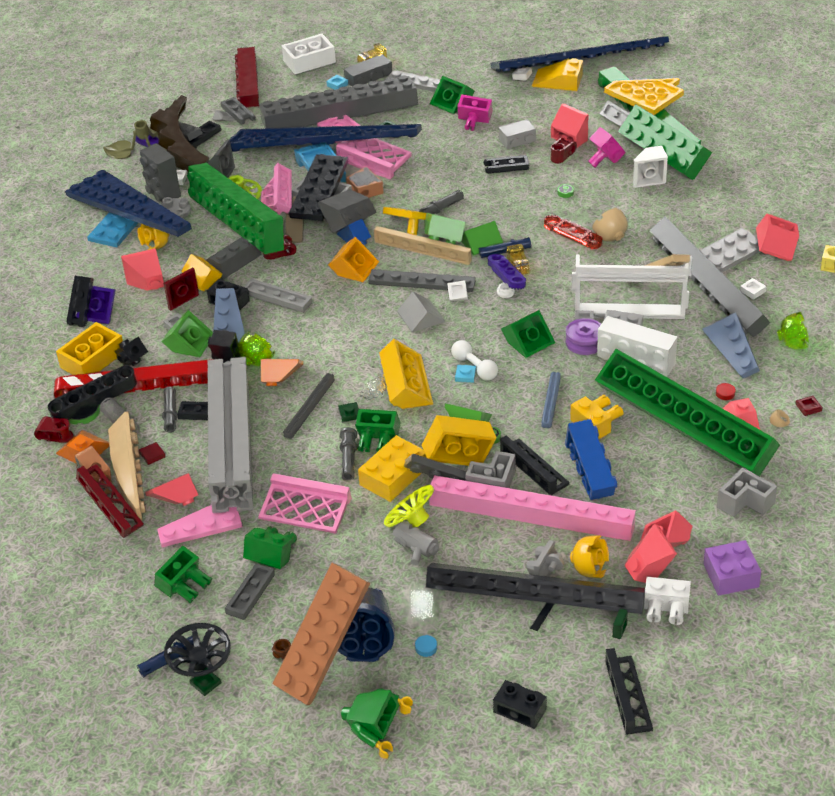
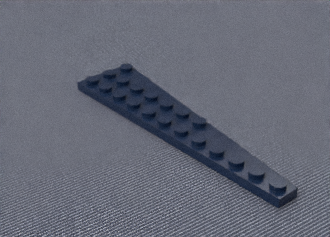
[490,36,669,72]
[229,124,422,152]
[65,170,192,237]

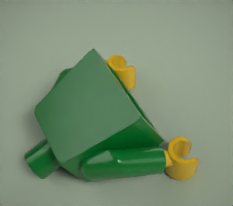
[341,688,413,759]

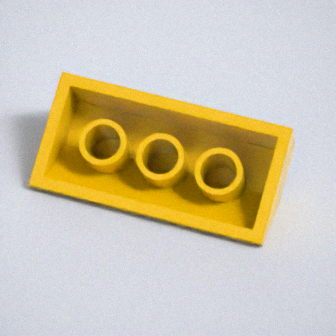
[379,339,433,409]

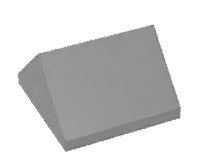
[397,292,445,333]

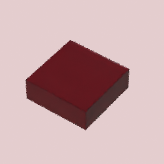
[795,396,823,416]
[139,442,166,465]

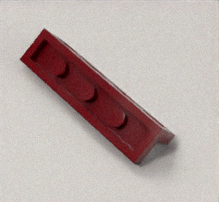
[76,464,144,538]

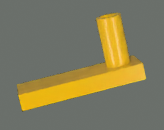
[383,207,426,235]

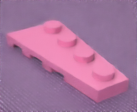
[157,505,242,547]

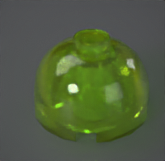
[777,311,809,350]
[238,331,275,367]

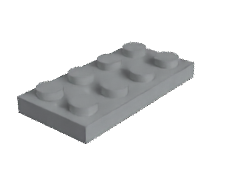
[700,228,760,272]

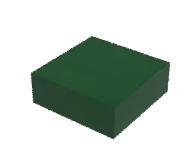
[612,608,628,639]
[189,667,221,696]

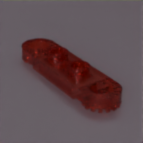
[544,214,603,249]

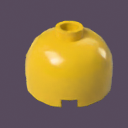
[137,224,169,250]
[570,535,609,578]

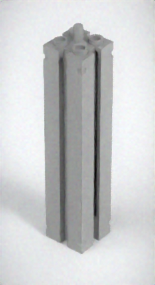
[208,357,253,513]

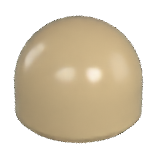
[770,409,790,427]

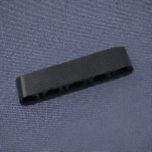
[48,365,137,420]

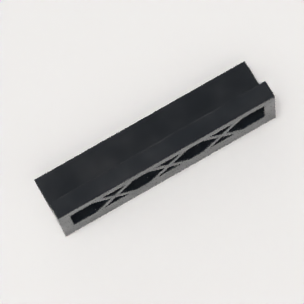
[500,435,569,496]
[605,648,653,735]

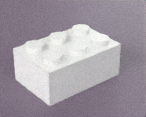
[281,34,336,75]

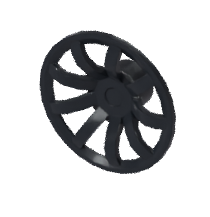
[164,623,231,677]

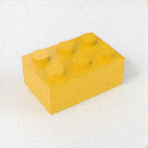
[56,322,123,375]
[422,415,497,466]
[358,435,427,502]

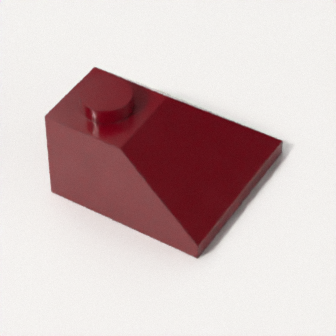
[163,267,199,311]

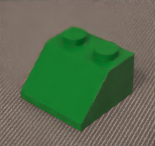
[430,75,475,114]
[501,310,556,358]

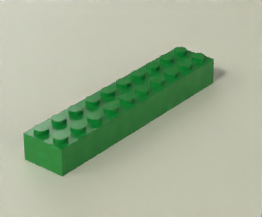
[187,163,284,254]
[595,349,780,477]

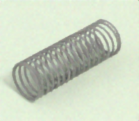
[100,398,140,434]

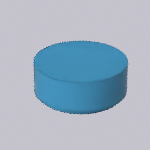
[415,635,437,657]

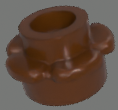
[272,639,291,659]

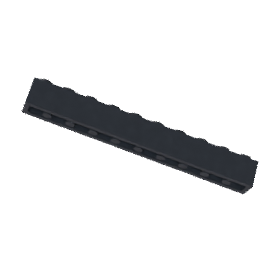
[425,563,645,614]

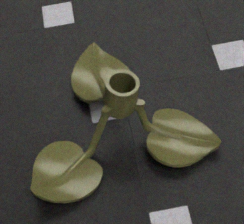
[103,120,167,159]

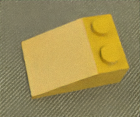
[532,58,583,91]

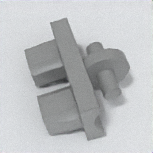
[526,540,565,577]

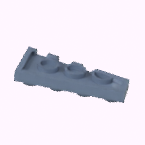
[213,288,249,352]
[702,312,760,378]

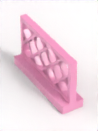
[336,138,412,179]
[261,163,292,215]
[258,473,352,534]

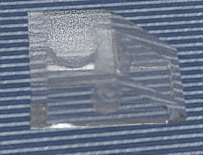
[411,588,434,622]

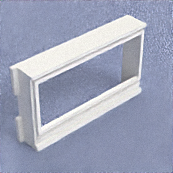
[572,254,692,319]

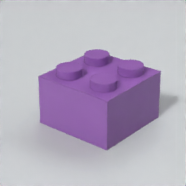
[703,540,761,596]

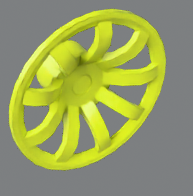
[383,485,434,528]

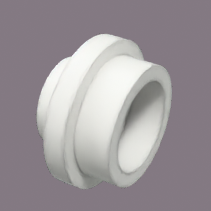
[497,283,515,298]

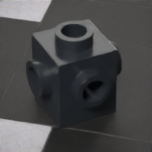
[115,336,148,366]

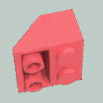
[551,103,588,148]
[756,213,799,261]

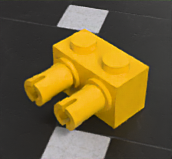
[570,394,624,439]

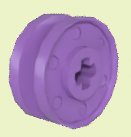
[566,318,601,355]

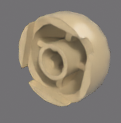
[592,208,628,242]

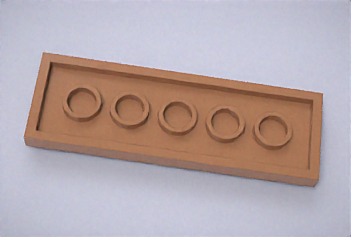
[272,563,370,705]

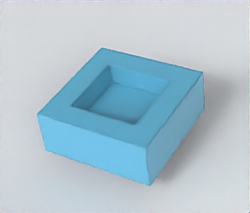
[326,75,348,90]
[455,365,476,383]

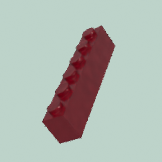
[235,47,259,108]

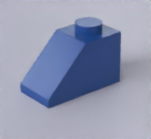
[336,219,371,245]

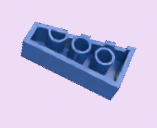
[565,419,617,500]

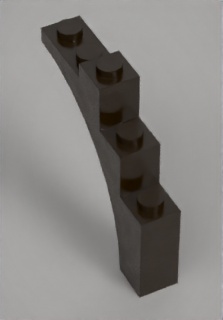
[150,95,209,172]

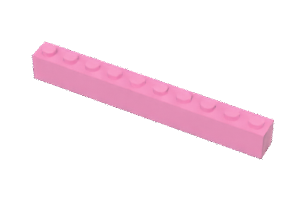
[429,475,636,541]

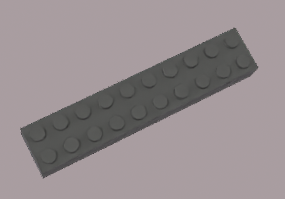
[259,75,418,128]

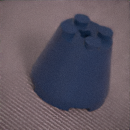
[338,588,395,662]

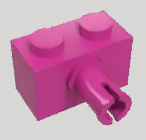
[458,94,493,131]
[588,127,626,168]

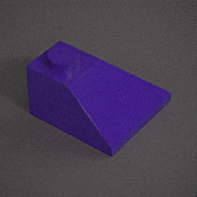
[76,286,116,324]

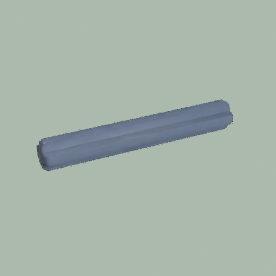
[541,372,561,428]

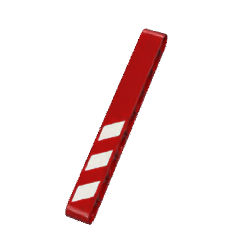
[54,359,214,398]

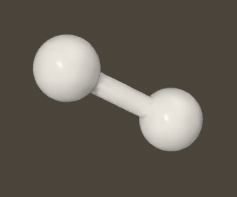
[451,340,498,381]

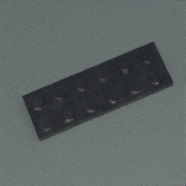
[289,154,348,221]

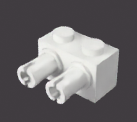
[644,577,691,625]

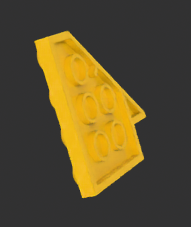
[604,78,684,115]

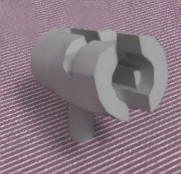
[393,521,439,565]

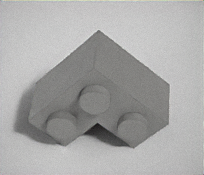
[465,451,516,488]
[717,468,777,517]

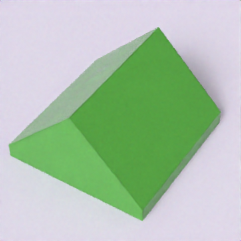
[461,221,503,255]

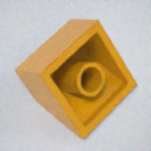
[328,237,379,282]

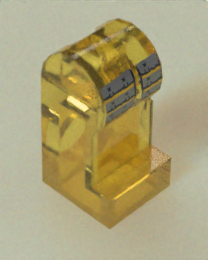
[357,43,387,63]
[507,244,530,275]

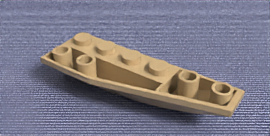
[108,411,146,521]

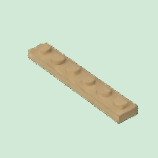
[374,226,472,265]

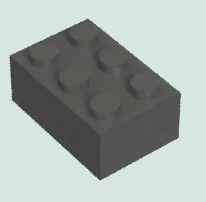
[140,143,181,203]

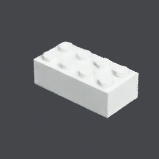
[597,316,677,377]

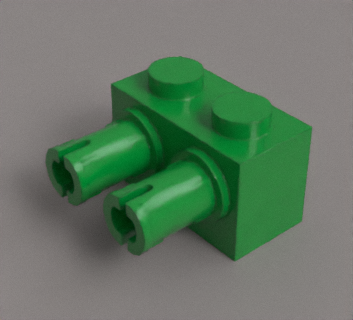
[355,409,401,452]
[243,526,297,569]
[154,546,212,604]

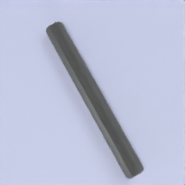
[283,373,335,439]

